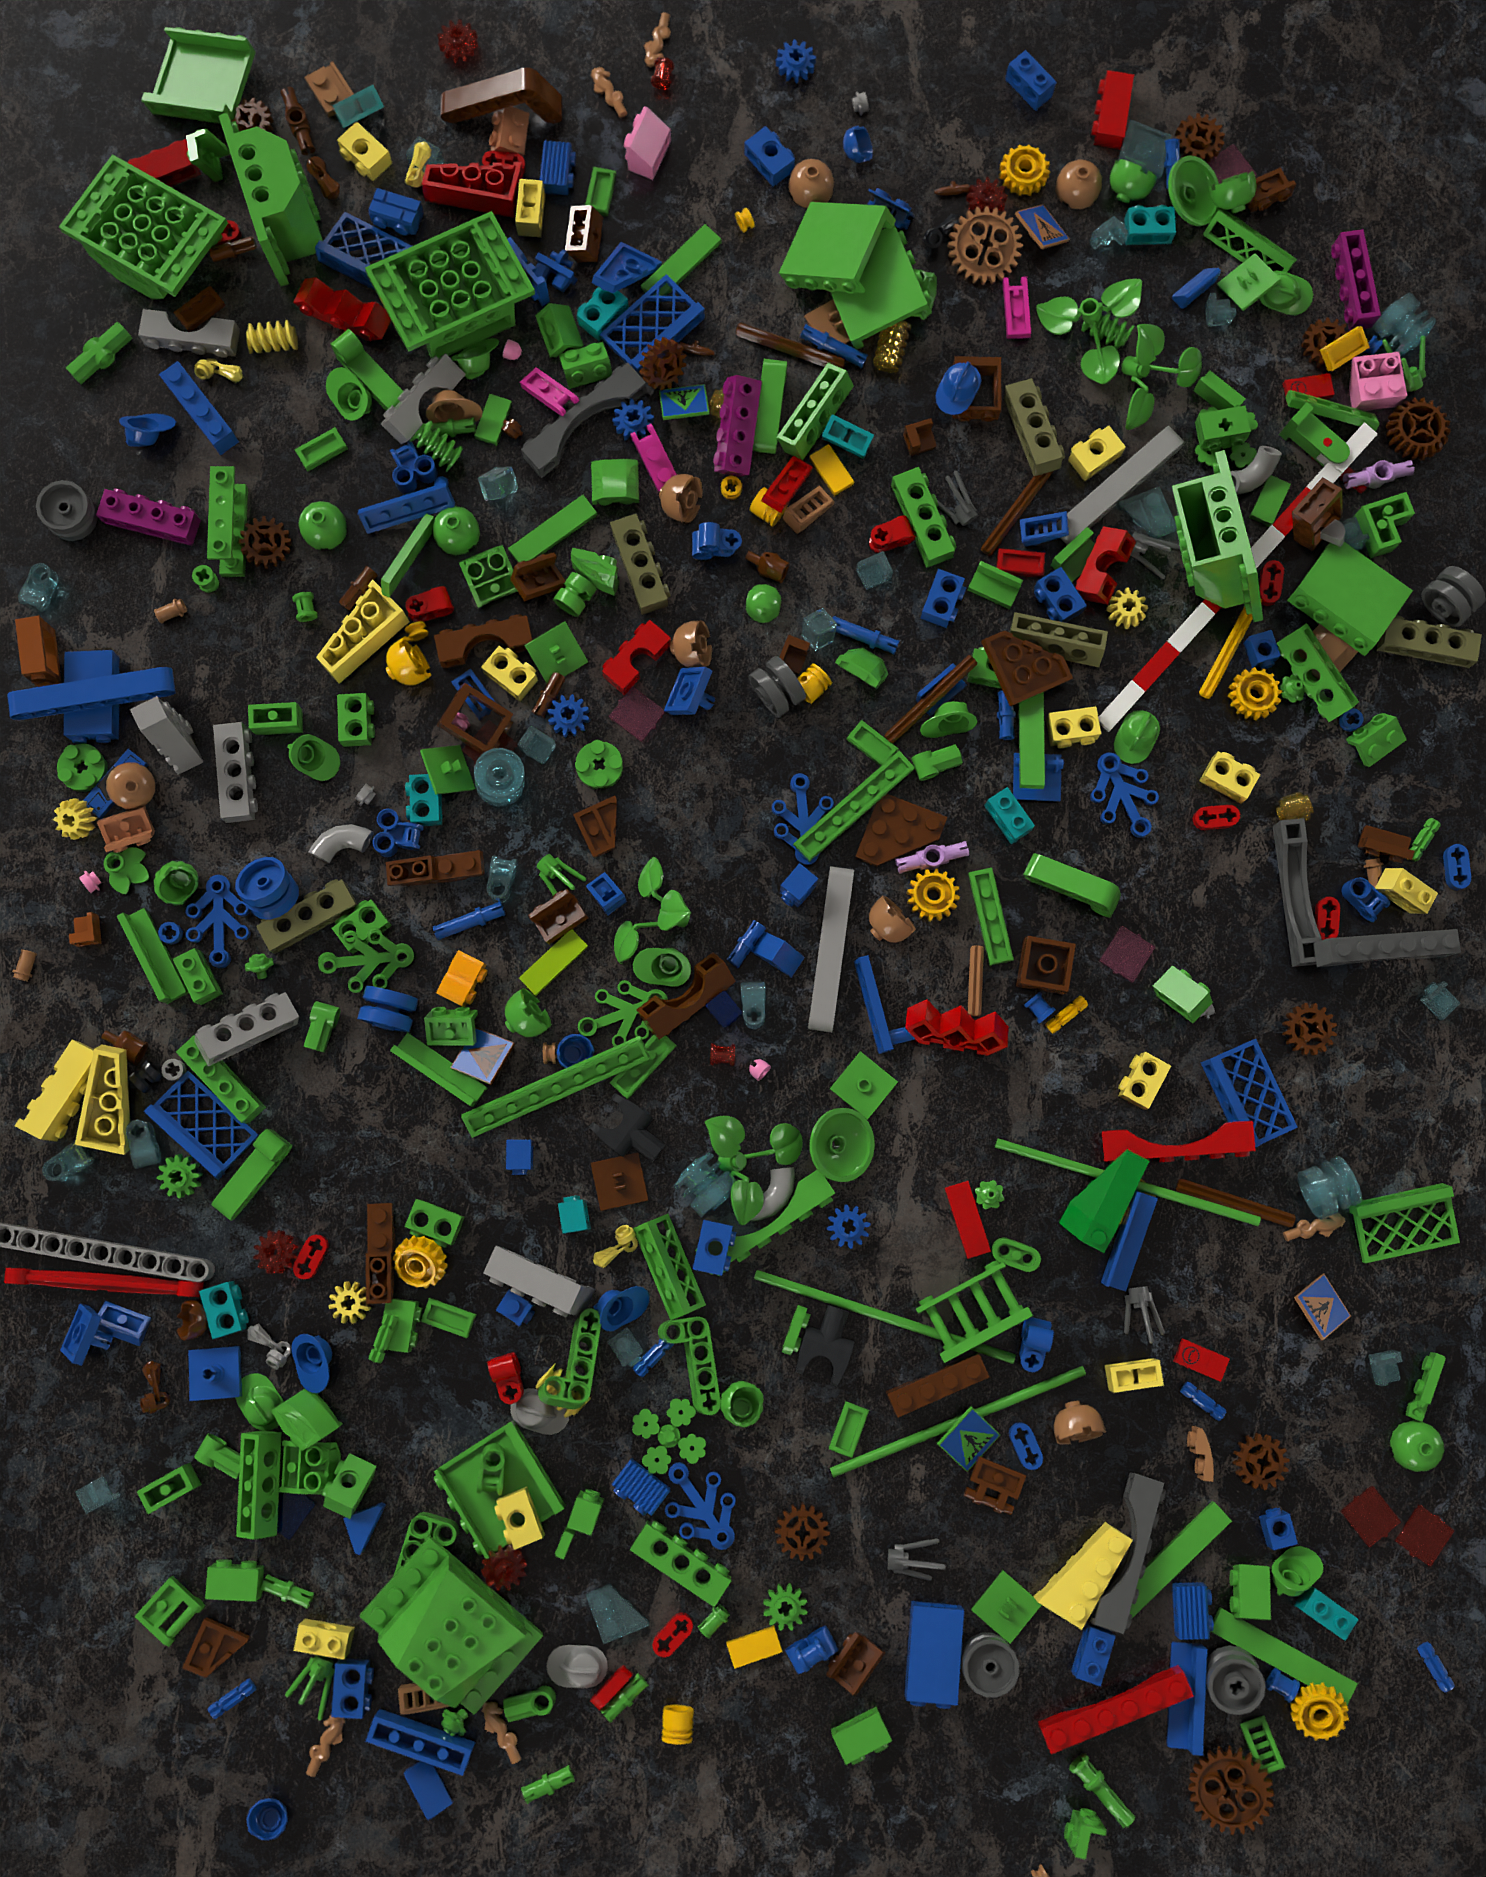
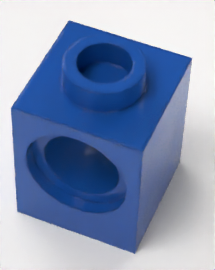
[1243,630,1281,670]
[506,1140,534,1175]
[1259,1508,1298,1550]

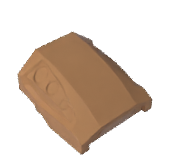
[1298,624,1358,679]

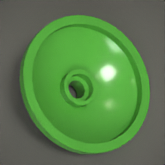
[1168,156,1220,226]
[810,1108,875,1182]

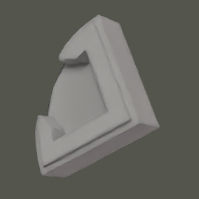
[1320,519,1345,547]

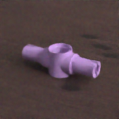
[1343,460,1414,489]
[896,841,969,874]

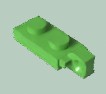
[1406,1352,1446,1422]

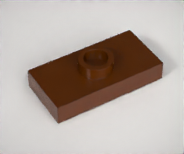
[173,286,226,332]

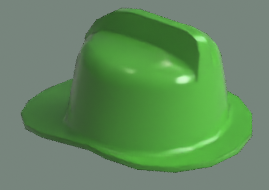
[1259,271,1313,315]
[451,338,499,380]
[326,367,372,421]
[920,701,977,738]
[1114,710,1160,764]
[287,734,340,781]
[633,948,691,986]
[235,1374,284,1431]
[1272,1546,1323,1596]

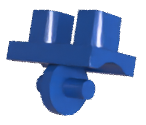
[535,249,578,293]

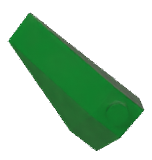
[1059,1149,1149,1253]

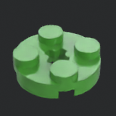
[575,740,623,789]
[57,744,108,792]

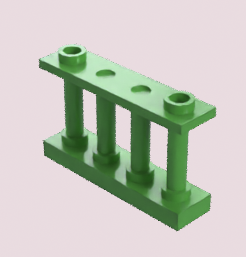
[207,466,248,577]
[916,1260,1034,1363]

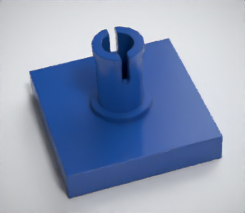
[664,667,715,715]
[60,1303,113,1366]
[188,1346,242,1401]

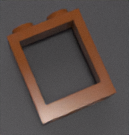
[15,616,62,687]

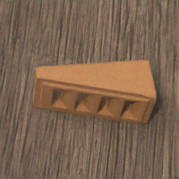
[783,486,835,534]
[398,1683,450,1715]

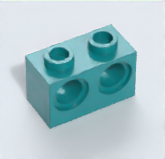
[332,85,384,128]
[1124,205,1176,245]
[577,287,629,341]
[822,414,874,459]
[405,774,443,826]
[984,787,1035,844]
[558,1195,591,1233]
[199,1281,249,1339]
[1294,1586,1359,1641]

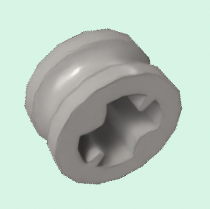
[162,1059,187,1081]

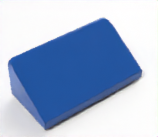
[1172,268,1221,309]
[97,1301,151,1346]
[404,1761,453,1820]

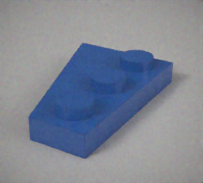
[507,237,550,306]
[592,242,662,293]

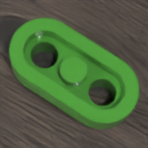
[992,1237,1041,1272]
[782,1305,810,1356]

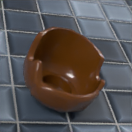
[177,1300,208,1341]

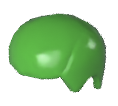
[746,584,781,623]

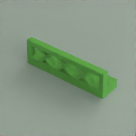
[1202,209,1297,272]
[117,908,189,1004]
[390,1032,488,1107]
[633,1214,706,1320]

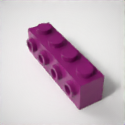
[1331,229,1381,331]
[713,375,762,477]
[96,489,201,546]

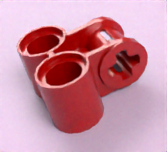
[487,1352,524,1404]

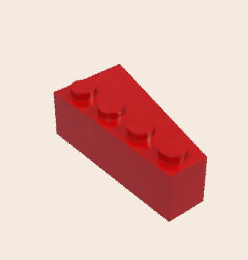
[422,162,524,218]

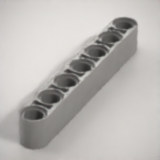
[1057,426,1185,545]
[808,866,854,1033]

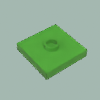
[830,1051,898,1120]

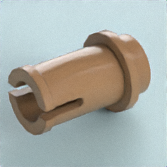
[154,598,187,623]
[1364,858,1384,887]
[12,949,37,981]

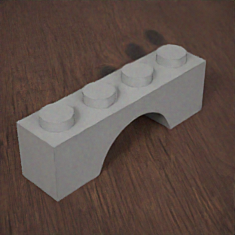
[138,309,240,358]
[381,354,466,444]

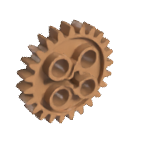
[947,206,1023,285]

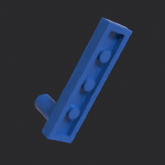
[358,476,455,534]
[854,955,915,1054]

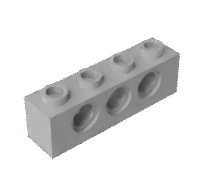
[213,722,258,823]
[195,992,299,1066]

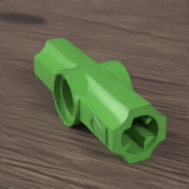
[66,322,132,384]

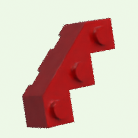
[293,277,391,341]
[905,999,1009,1056]

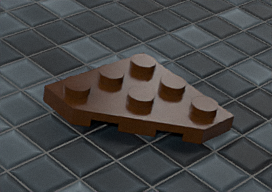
[981,630,1073,706]
[855,794,947,867]

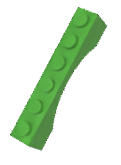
[695,1170,835,1276]

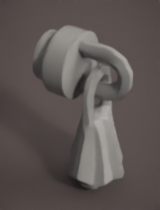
[247,1323,292,1370]

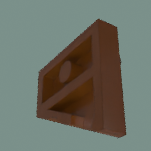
[573,796,617,858]
[182,1617,250,1678]

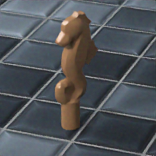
[644,13,670,67]
[591,67,627,118]
[1283,1211,1345,1241]
[482,1701,521,1764]
[306,1714,346,1777]

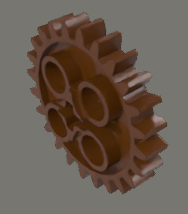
[1188,1745,1274,1835]

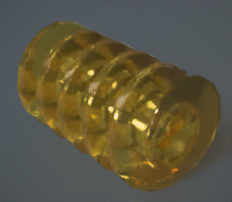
[873,321,911,373]

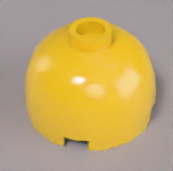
[386,636,431,685]

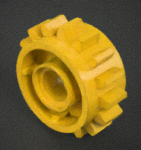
[999,145,1050,196]
[1228,667,1282,720]
[907,869,960,922]
[392,1236,448,1289]
[1290,1682,1349,1740]

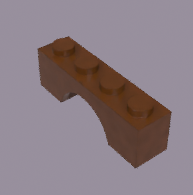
[434,614,533,669]
[636,952,736,1040]
[886,1352,989,1417]

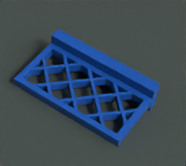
[315,212,412,290]
[600,274,705,376]
[1201,1039,1298,1148]
[144,1071,259,1180]

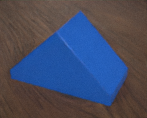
[586,872,627,916]
[751,931,805,978]
[344,1502,386,1555]

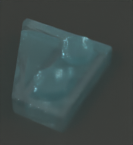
[1117,487,1177,538]
[586,1584,649,1644]

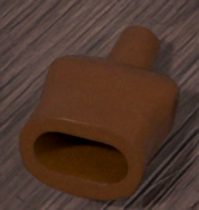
[745,551,790,583]
[101,1030,148,1066]

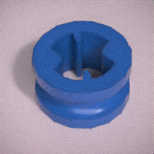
[1362,335,1383,355]
[1339,708,1364,732]
[158,922,183,945]

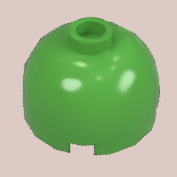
[1110,159,1158,203]
[1209,171,1257,213]
[298,501,347,550]
[432,506,480,555]
[505,988,551,1038]
[1390,1420,1444,1472]

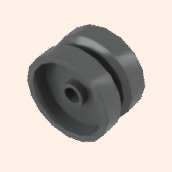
[36,480,98,541]
[1421,566,1486,627]
[748,656,806,718]
[960,1632,1019,1697]
[1206,1646,1266,1715]

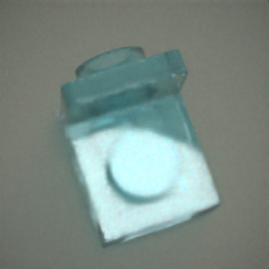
[1089,216,1129,249]
[1341,517,1370,551]
[1420,981,1460,1020]
[607,1327,644,1368]

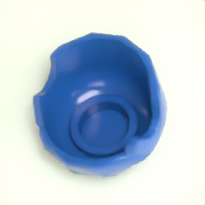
[843,126,873,163]
[556,1034,594,1068]
[247,1798,288,1841]

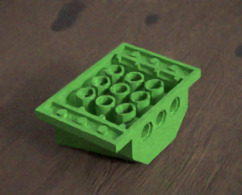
[218,113,323,287]
[59,154,228,300]
[365,211,535,359]
[1172,450,1263,622]
[360,1535,543,1715]

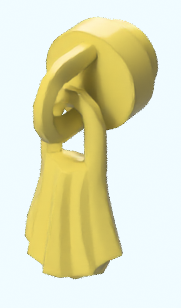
[405,141,432,187]
[194,358,243,383]
[593,1225,638,1268]

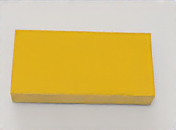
[1320,326,1370,371]
[809,444,854,496]
[726,1626,782,1669]

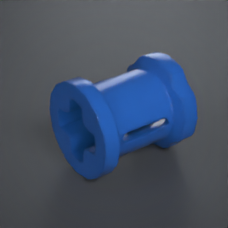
[1024,991,1056,1023]
[1265,1668,1300,1702]

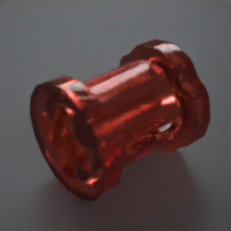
[651,57,674,90]
[710,1043,735,1066]

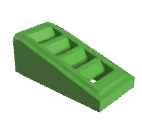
[1240,1715,1285,1774]

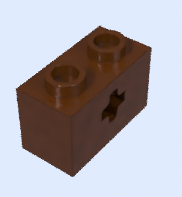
[565,205,603,262]

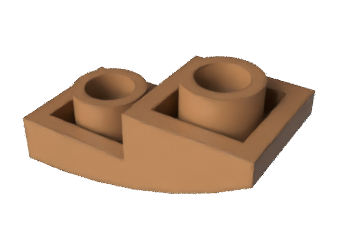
[1187,1426,1214,1482]

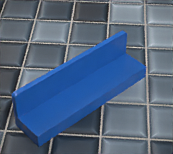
[1101,1190,1158,1292]
[1167,1642,1207,1756]

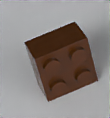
[1016,936,1076,995]

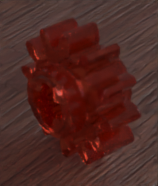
[437,19,478,62]
[966,177,1008,214]
[253,1230,298,1274]
[481,1545,527,1591]

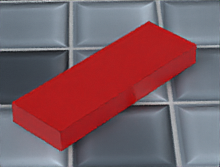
[761,456,813,513]
[944,1181,991,1259]

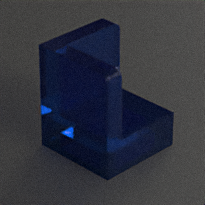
[705,991,743,1030]

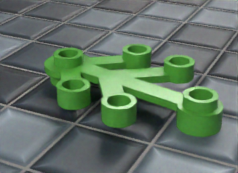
[318,928,414,993]
[578,980,668,1047]

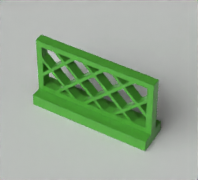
[1348,1183,1460,1263]

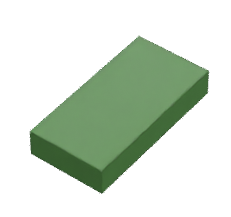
[586,167,616,217]
[474,394,512,445]
[295,427,348,472]
[1249,475,1291,527]
[846,720,898,766]
[421,1298,477,1338]
[828,1401,869,1458]
[555,1527,576,1559]

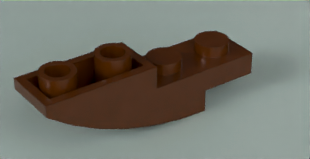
[386,850,485,886]
[366,1203,395,1304]

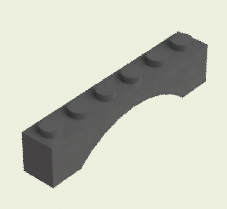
[521,363,647,478]
[1273,818,1322,967]
[1314,929,1461,967]
[1089,1473,1165,1634]

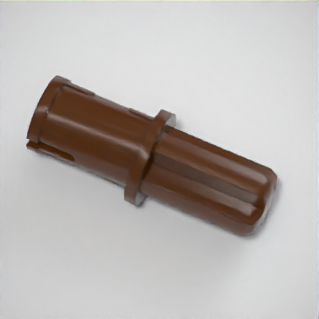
[209,237,257,262]
[339,566,378,610]
[531,672,565,719]

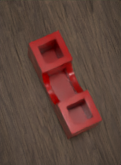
[1075,526,1137,605]
[602,620,671,695]

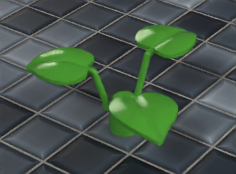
[1036,279,1142,384]
[1122,324,1202,430]
[614,857,691,964]
[705,1116,803,1225]

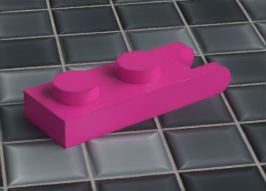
[1003,277,1031,339]
[520,368,579,416]
[630,424,677,492]

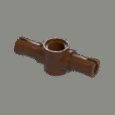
[280,87,315,155]

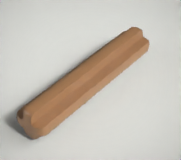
[968,945,984,1017]

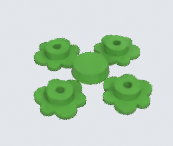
[1195,407,1258,468]
[632,1398,706,1474]

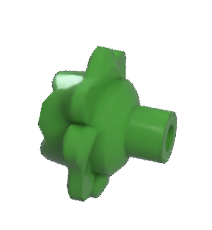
[1279,674,1305,703]
[245,953,274,979]
[975,1180,1004,1209]
[441,1709,468,1736]

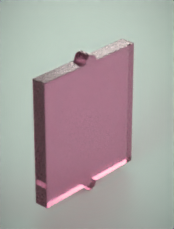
[1206,144,1257,184]
[609,686,665,742]
[1099,926,1155,982]

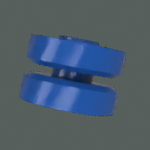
[235,857,299,920]
[357,986,418,1032]

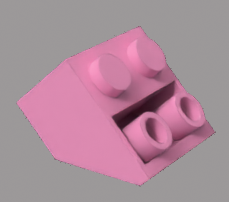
[624,106,671,180]
[1349,352,1407,411]

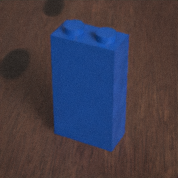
[64,650,119,744]
[904,1601,964,1709]

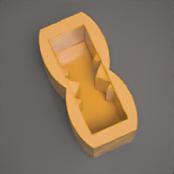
[436,950,488,1007]

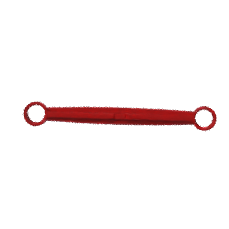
[4,1268,204,1297]

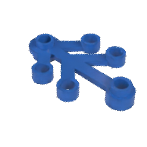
[1090,753,1159,838]
[771,773,834,865]
[186,875,251,969]
[665,1462,735,1550]

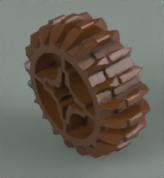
[1385,397,1451,461]

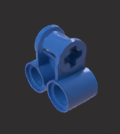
[390,440,438,494]
[692,522,742,560]
[373,809,424,857]
[1019,1317,1054,1372]
[785,1626,839,1674]

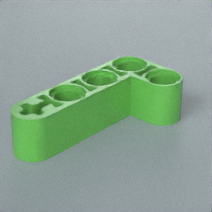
[330,329,403,411]
[753,358,788,454]
[1023,853,1121,918]
[212,1129,292,1221]
[538,1308,601,1410]
[658,1317,721,1415]
[394,1512,459,1575]

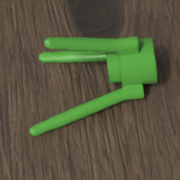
[1382,336,1426,392]
[536,854,586,896]
[285,1655,335,1720]

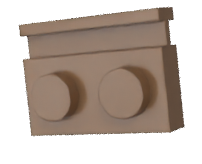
[305,61,353,117]

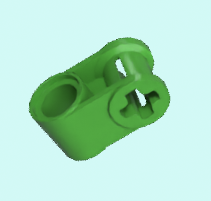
[477,1443,505,1495]

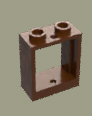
[952,356,1001,422]
[1292,477,1343,552]
[436,683,513,756]

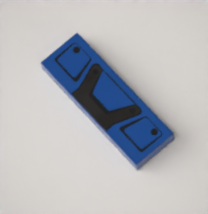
[83,749,148,819]

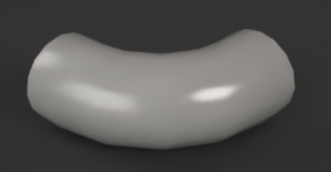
[1230,446,1282,495]
[308,824,374,864]
[750,1167,795,1222]

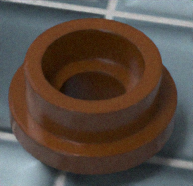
[501,419,523,440]

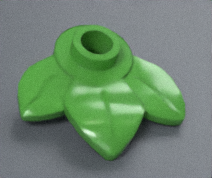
[104,847,149,894]

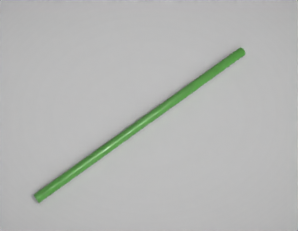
[995,1138,1261,1226]
[754,1270,1016,1364]
[830,1366,1086,1478]

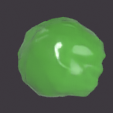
[154,861,199,906]
[720,1381,763,1427]

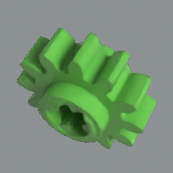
[157,1154,203,1198]
[763,1583,807,1631]

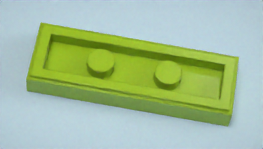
[519,929,588,996]

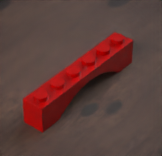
[1102,1121,1256,1164]
[1038,1665,1194,1754]

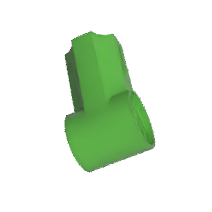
[911,744,963,781]
[304,1001,341,1053]
[194,1433,240,1479]
[503,1686,556,1722]

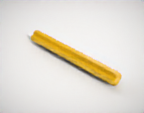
[1199,599,1262,699]

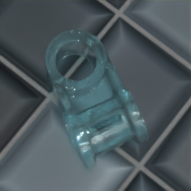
[18,563,59,612]
[487,855,518,903]
[741,982,766,1029]
[126,1120,162,1169]
[42,1142,95,1182]

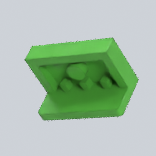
[186,129,230,182]
[559,342,612,389]
[1346,713,1406,767]
[1064,1808,1107,1859]

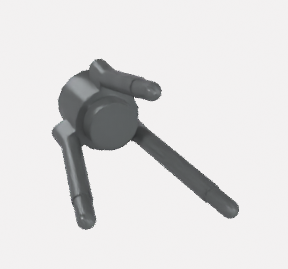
[937,470,978,526]
[1130,531,1180,579]
[1124,1286,1165,1344]
[888,1539,946,1581]

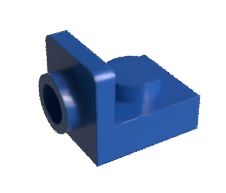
[496,1289,535,1327]

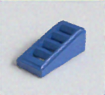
[1020,511,1069,547]

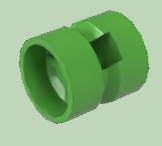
[553,572,597,617]

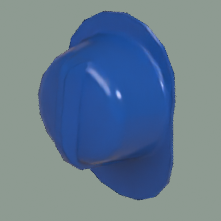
[936,361,981,415]
[119,414,176,447]
[593,1286,650,1331]
[291,1334,332,1393]

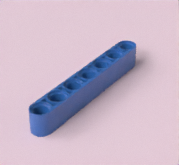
[7,667,176,720]

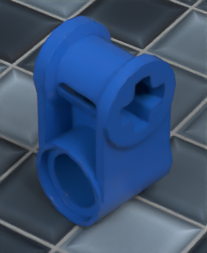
[1342,877,1390,922]

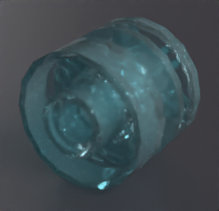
[1372,292,1437,356]
[474,748,525,807]
[673,1152,737,1217]
[1298,1156,1362,1220]

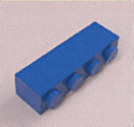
[159,361,239,455]
[366,1709,475,1776]

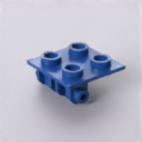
[867,188,915,230]
[1013,753,1064,801]

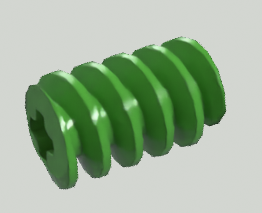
[1082,310,1135,349]
[410,421,463,472]

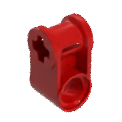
[869,515,916,553]
[406,586,454,622]

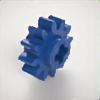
[776,40,816,83]
[613,398,654,440]
[548,694,590,737]
[826,1205,870,1249]

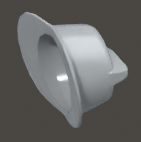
[510,1388,569,1435]
[547,1645,608,1688]

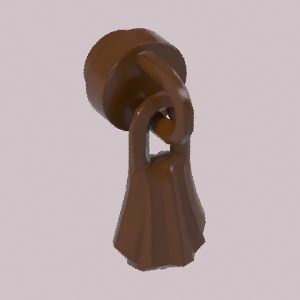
[307,157,340,200]
[140,1361,170,1414]

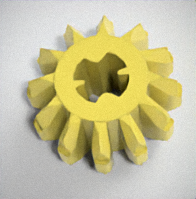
[1107,587,1148,629]
[53,798,97,840]
[329,1281,371,1324]

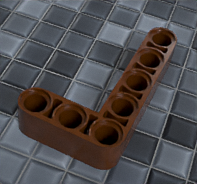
[441,68,562,123]

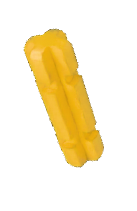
[1045,996,1088,1033]

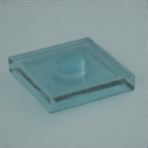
[1118,119,1172,179]

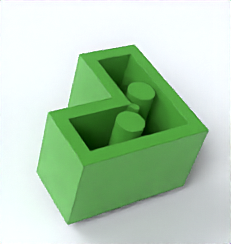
[1354,492,1415,558]

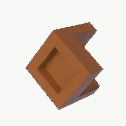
[69,912,102,947]

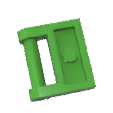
[135,1576,205,1647]

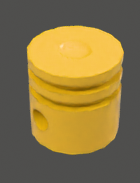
[749,487,788,526]
[797,664,832,704]
[662,1705,694,1744]

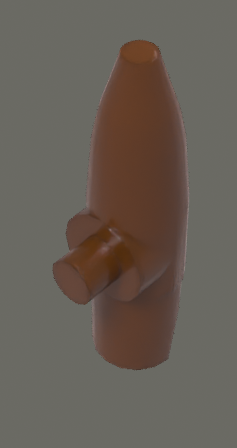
[934,181,970,196]
[680,340,715,356]

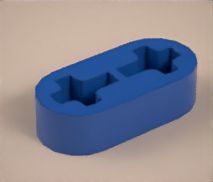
[1443,844,1471,891]
[1009,1422,1043,1470]

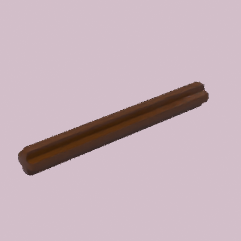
[736,322,845,369]
[981,471,1053,556]
[884,655,977,744]
[1176,1179,1296,1227]

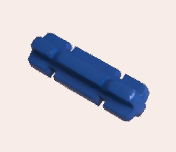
[633,1335,674,1377]
[1180,1382,1226,1421]
[1417,1642,1455,1692]
[208,1679,256,1719]

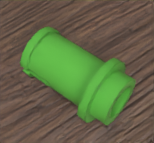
[698,1604,730,1638]

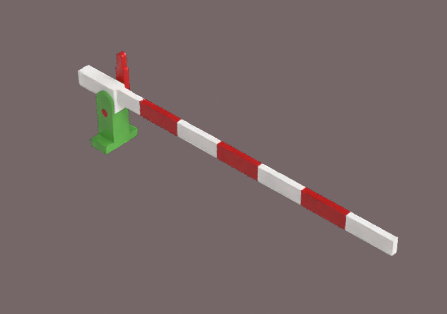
[1098,402,1377,732]

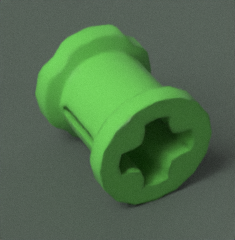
[192,565,219,593]
[292,592,318,622]

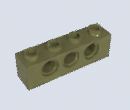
[1004,378,1065,476]
[610,514,671,615]
[1009,612,1108,667]
[1377,616,1482,668]
[256,879,358,954]

